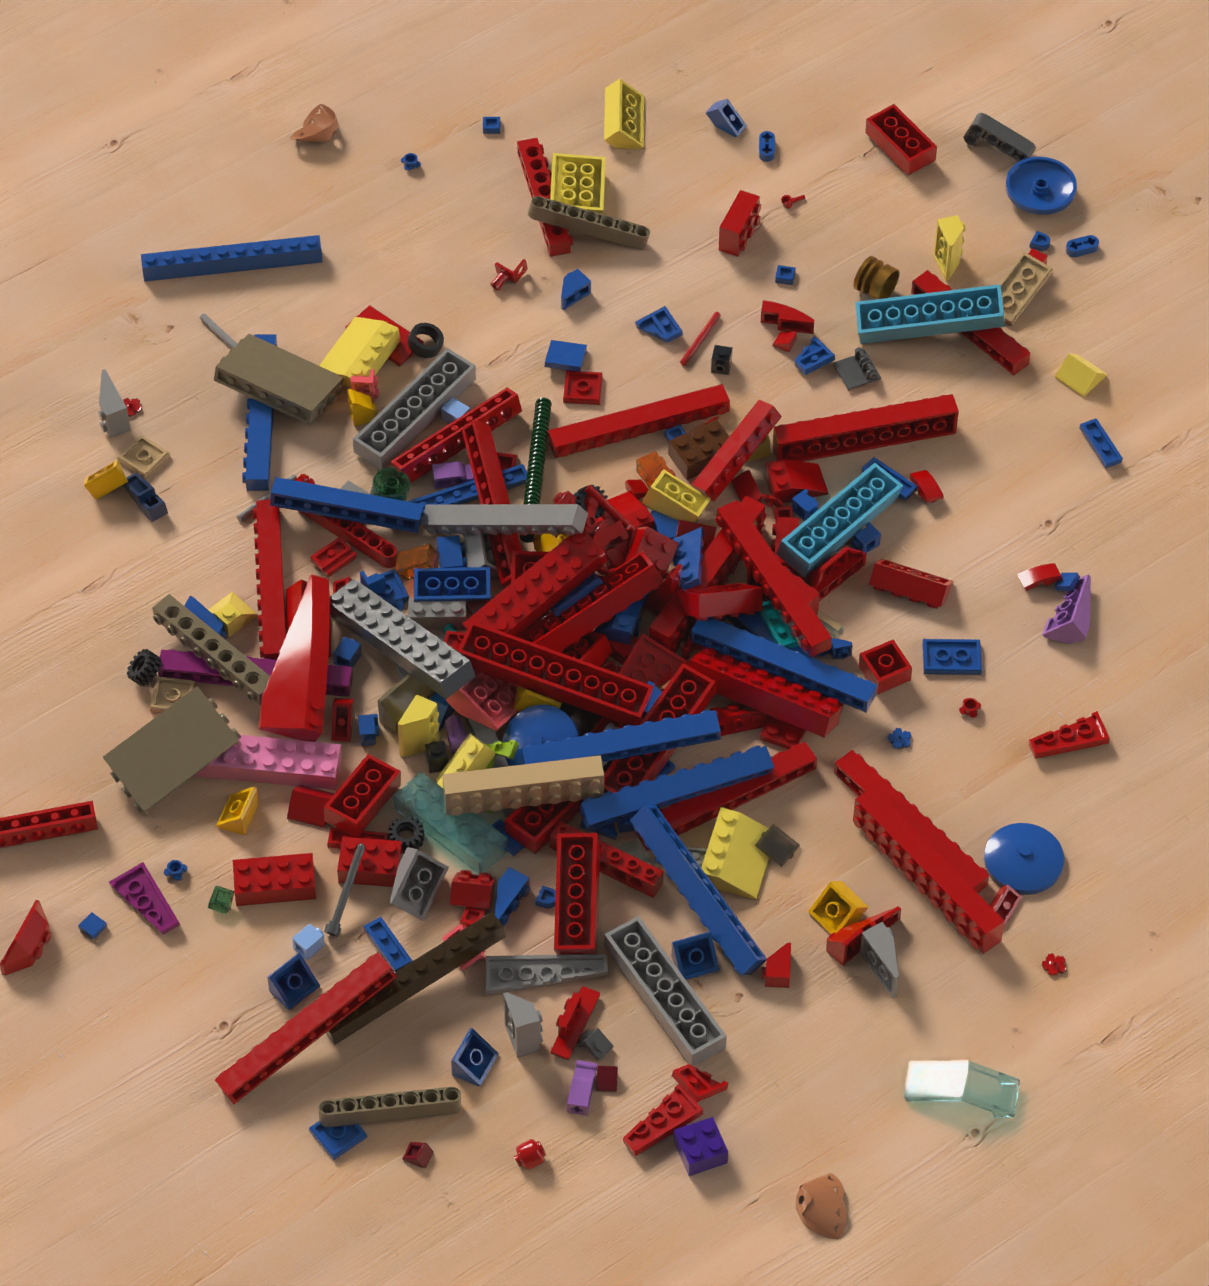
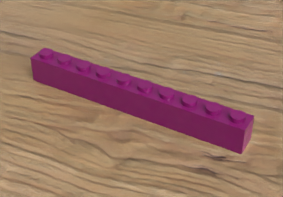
[158,649,353,697]

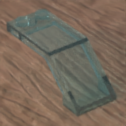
[904,1061,1020,1117]

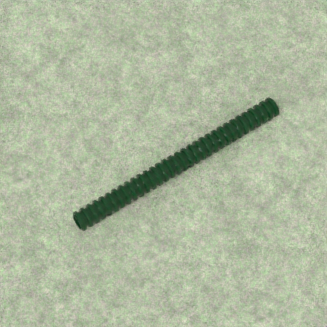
[519,397,552,543]

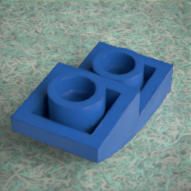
[813,638,853,659]

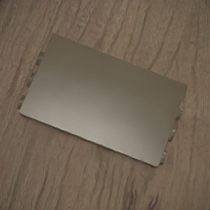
[214,334,344,425]
[103,686,242,815]

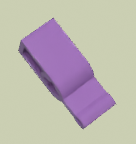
[432,462,474,489]
[567,1060,597,1116]

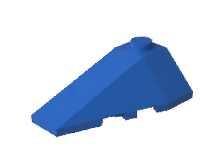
[594,592,650,645]

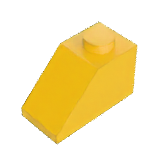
[348,389,378,427]

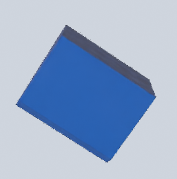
[671,932,720,980]
[268,953,320,1010]
[451,1028,499,1086]

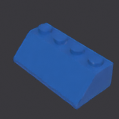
[414,567,491,601]

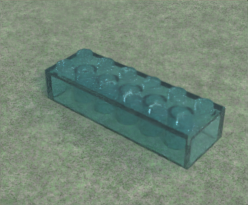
[394,771,508,874]

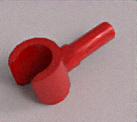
[781,195,805,209]

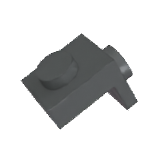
[577,1028,614,1061]

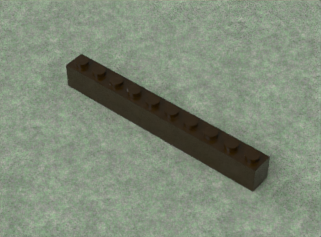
[326,912,506,1045]

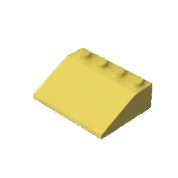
[550,153,606,214]
[319,317,401,389]
[701,807,777,900]

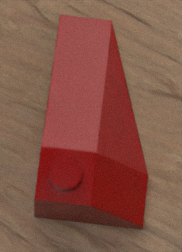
[645,563,682,616]
[826,906,901,966]

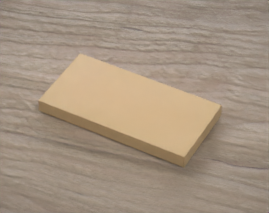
[998,251,1053,326]

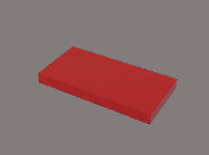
[345,305,424,367]

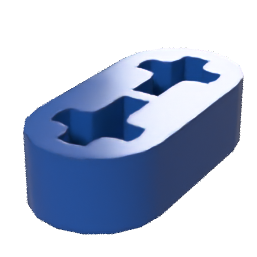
[759,131,775,162]
[1066,235,1099,257]

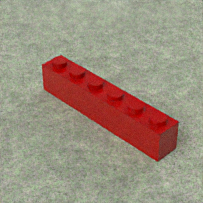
[691,400,782,502]

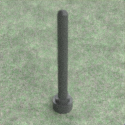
[324,843,365,937]

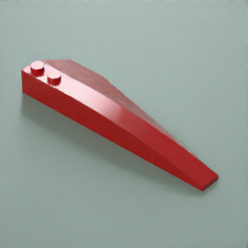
[259,574,330,742]

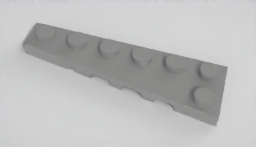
[486,954,608,995]

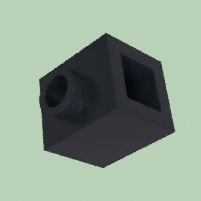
[711,345,733,375]
[425,741,448,773]

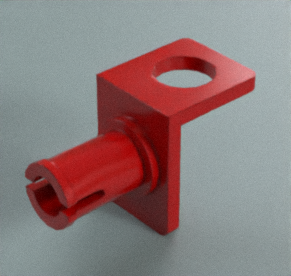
[490,259,528,291]

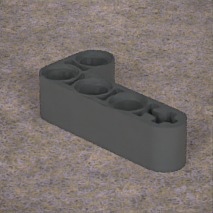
[963,113,1036,162]

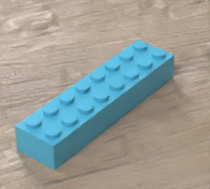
[856,284,1005,344]
[776,463,903,578]

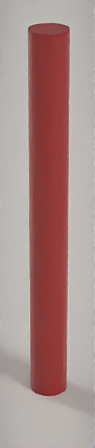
[680,312,721,366]

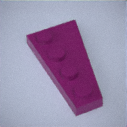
[109,862,180,935]

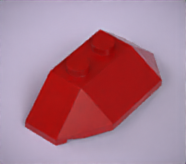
[810,547,866,602]
[0,900,52,976]

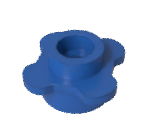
[401,153,421,171]
[164,860,187,881]

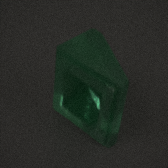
[208,885,234,914]

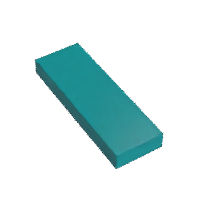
[757,600,798,649]

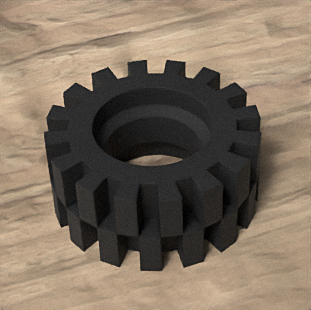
[127,649,162,687]
[388,815,425,854]

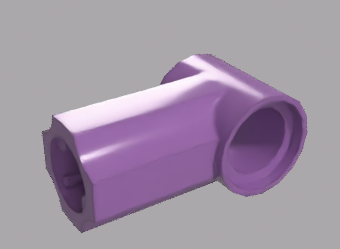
[445,715,468,755]

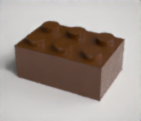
[668,419,729,480]

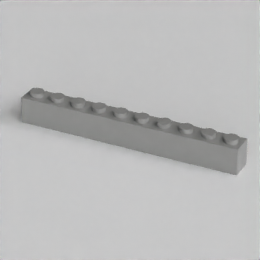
[420,504,588,535]

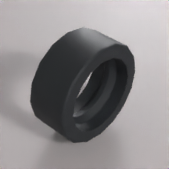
[408,323,444,358]

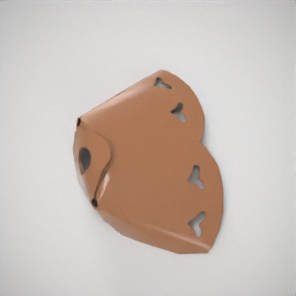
[290,104,339,143]
[796,1173,847,1239]

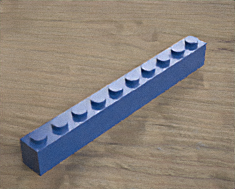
[141,235,322,282]
[242,334,277,491]
[691,616,877,713]
[522,710,721,764]
[579,745,774,831]
[630,805,767,975]

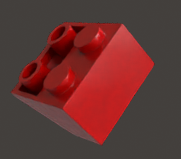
[450,870,496,909]

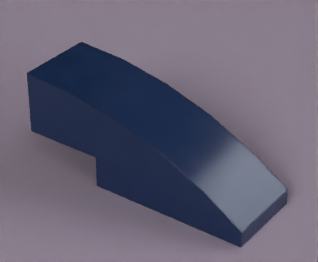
[123,472,168,522]

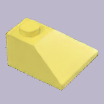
[209,592,258,637]

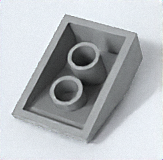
[98,369,130,438]
[390,847,449,921]
[860,922,899,998]

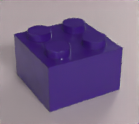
[674,1117,728,1176]

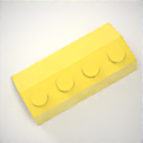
[604,79,644,149]

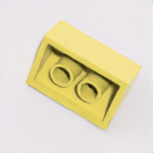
[934,215,965,281]
[642,469,711,523]
[398,695,440,758]
[435,733,496,788]

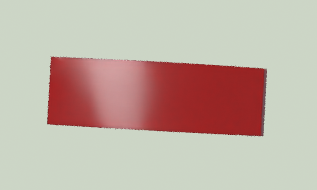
[760,300,815,334]

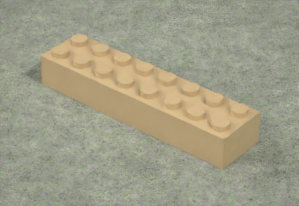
[442,755,604,816]

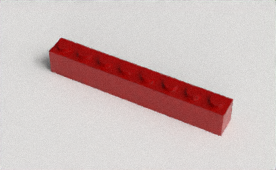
[911,270,1031,376]

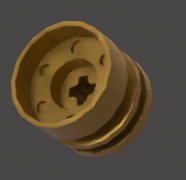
[853,256,900,300]

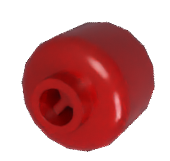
[514,1139,546,1170]

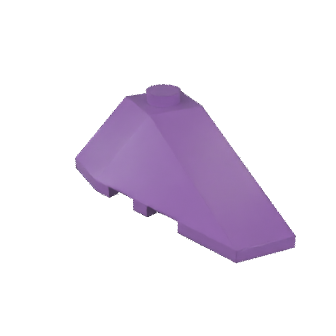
[1042,574,1091,644]

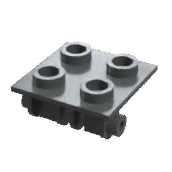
[833,347,881,390]

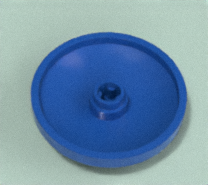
[1005,157,1077,215]
[503,705,580,766]
[984,823,1064,895]

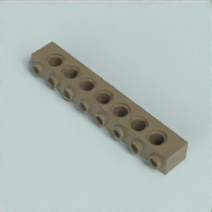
[152,594,270,706]

